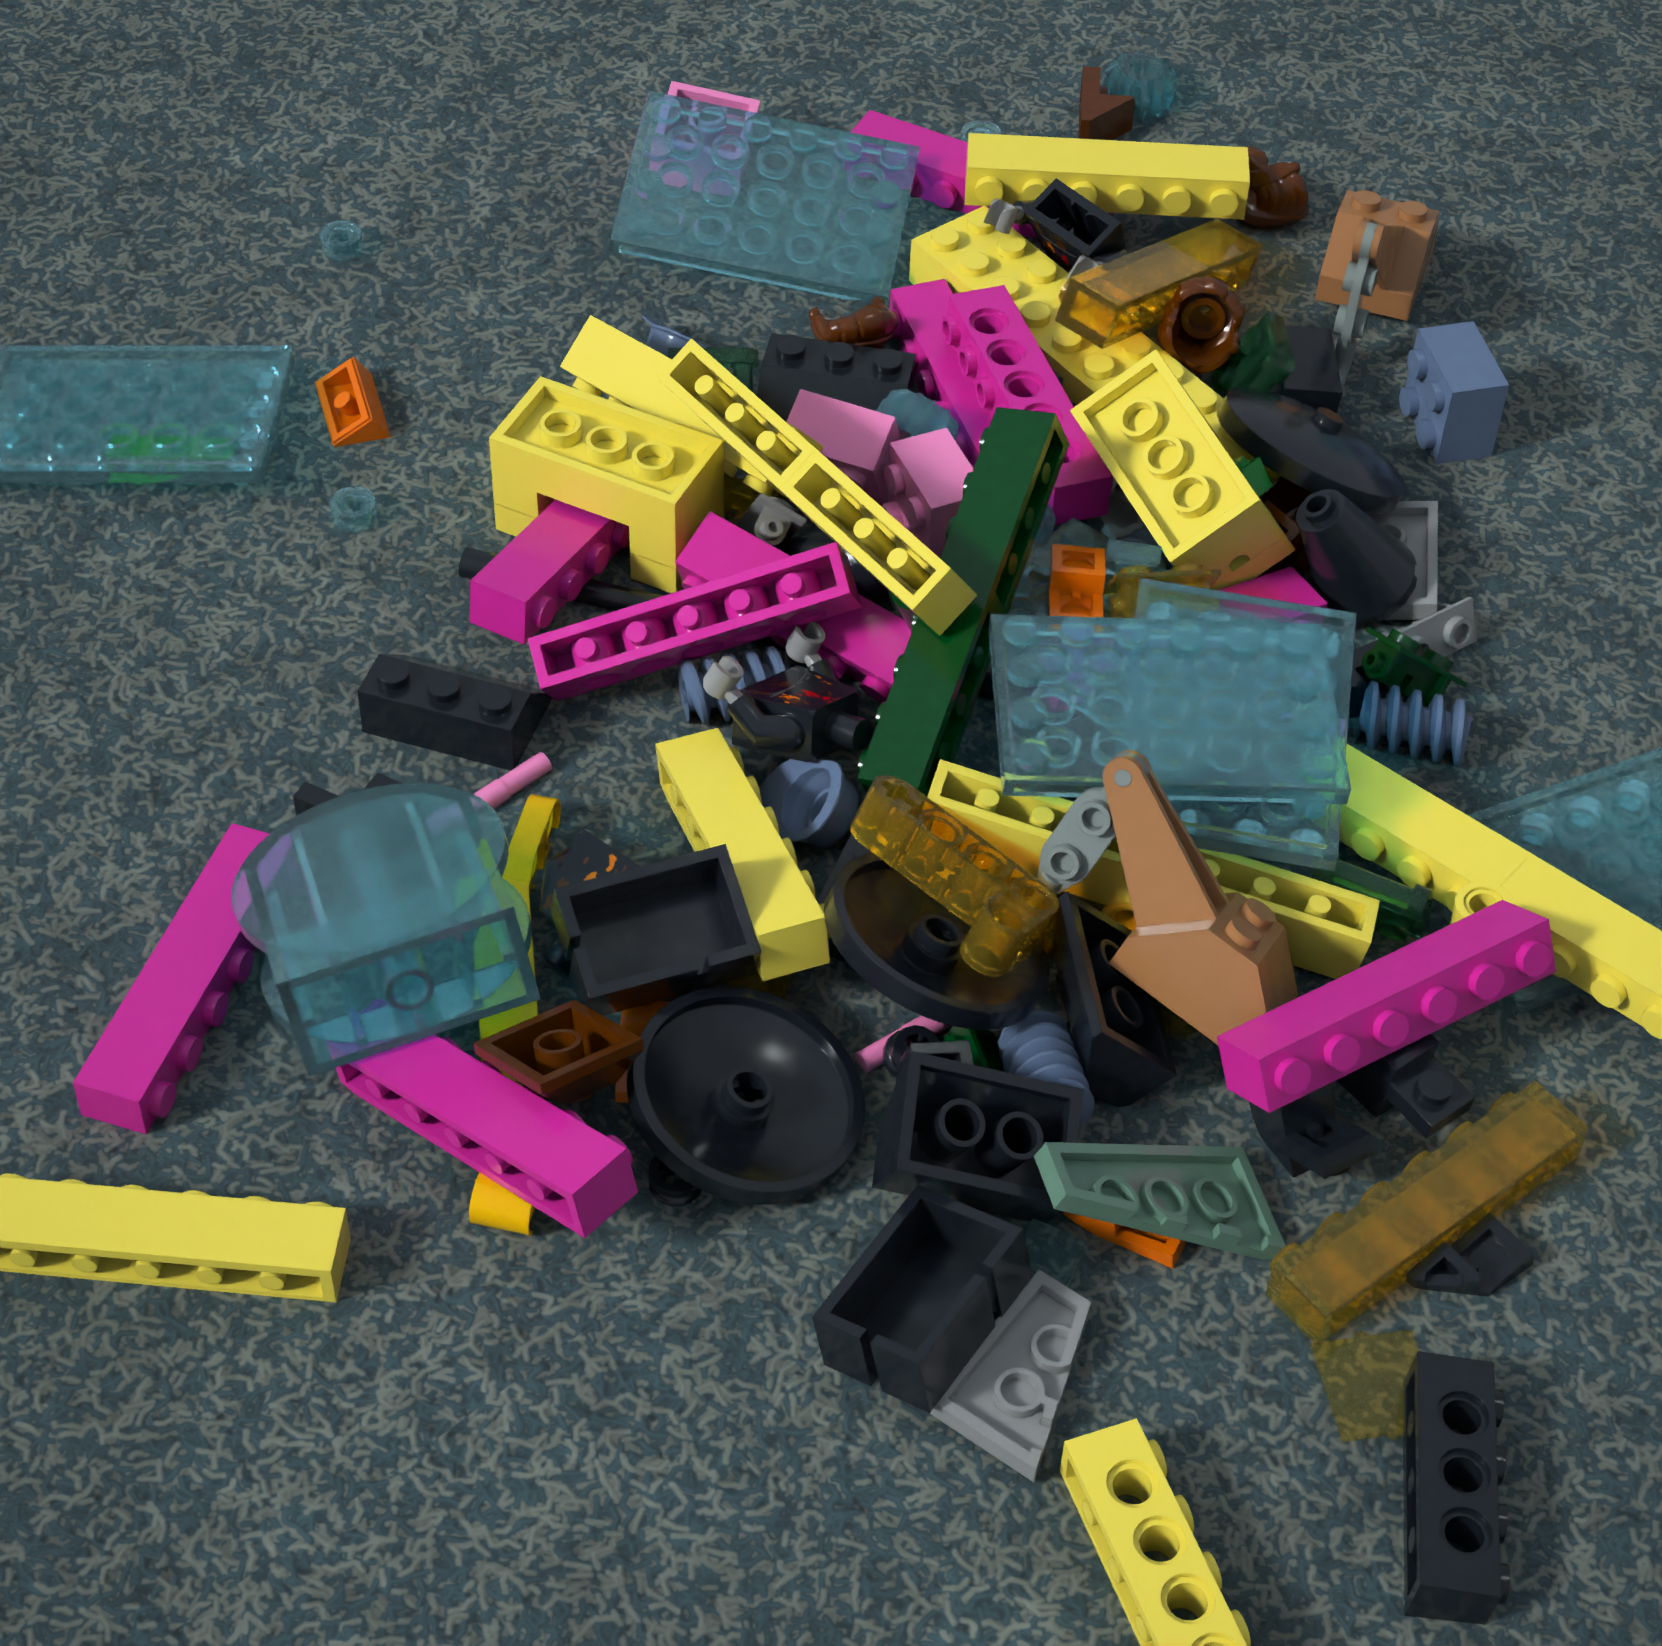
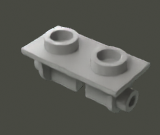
[734,493,807,547]
[1375,597,1477,657]

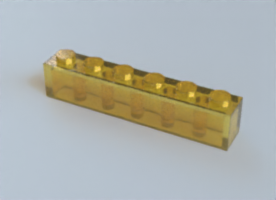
[1055,219,1263,349]
[1266,1080,1589,1346]

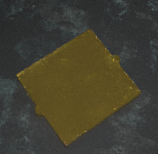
[1310,1330,1418,1443]

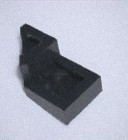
[1406,1212,1534,1297]

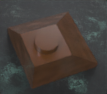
[473,999,644,1105]

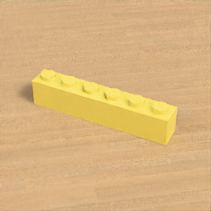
[965,133,1250,220]
[560,315,824,497]
[655,728,831,981]
[0,1173,351,1302]

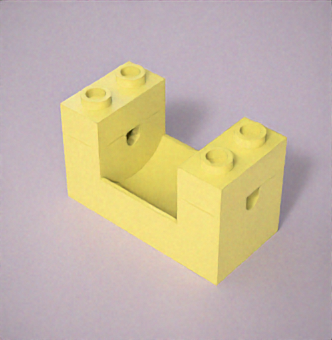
[1070,349,1296,597]
[489,376,724,593]

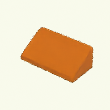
[315,357,391,447]

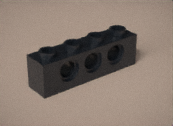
[1403,1351,1510,1625]

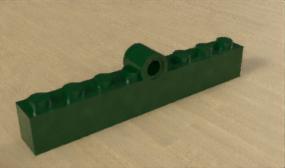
[857,407,1069,806]

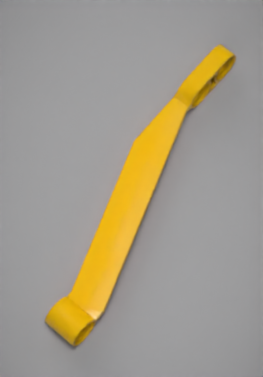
[469,794,561,1235]

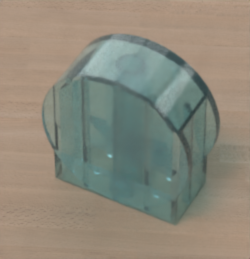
[231,783,541,1076]

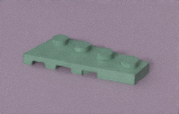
[1034,1142,1287,1260]

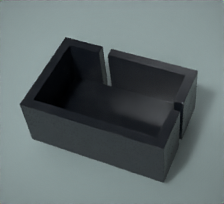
[551,844,762,1016]
[812,1185,1032,1413]

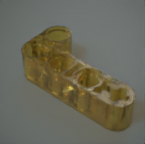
[850,775,1059,977]

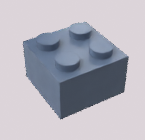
[1399,321,1509,464]

